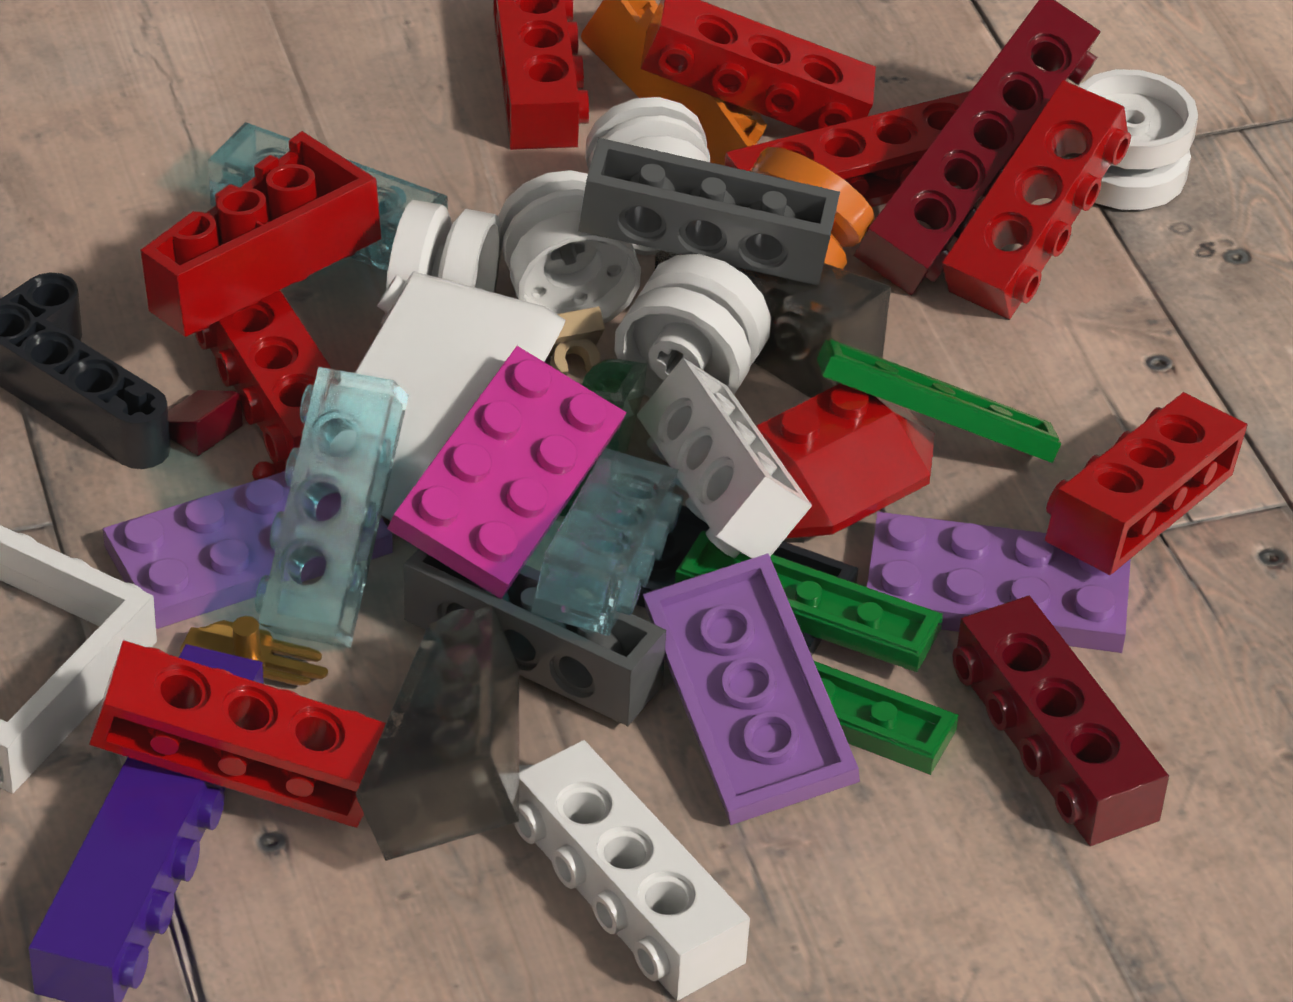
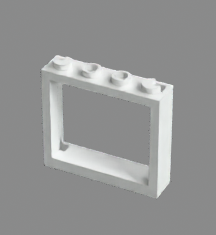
[0,525,157,794]

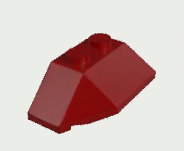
[756,383,935,539]

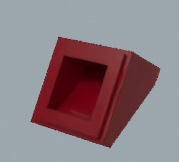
[168,390,243,456]

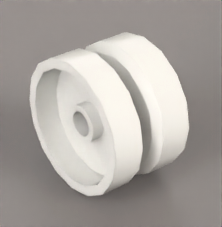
[1063,69,1198,210]
[385,200,502,313]
[614,254,771,398]

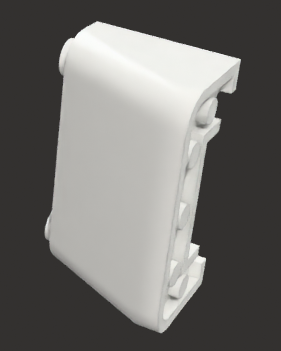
[299,271,566,521]

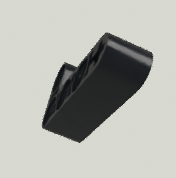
[0,272,171,469]

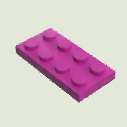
[387,346,627,599]

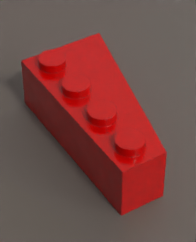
[140,131,382,337]

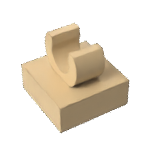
[547,306,605,375]

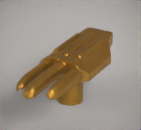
[180,616,328,685]

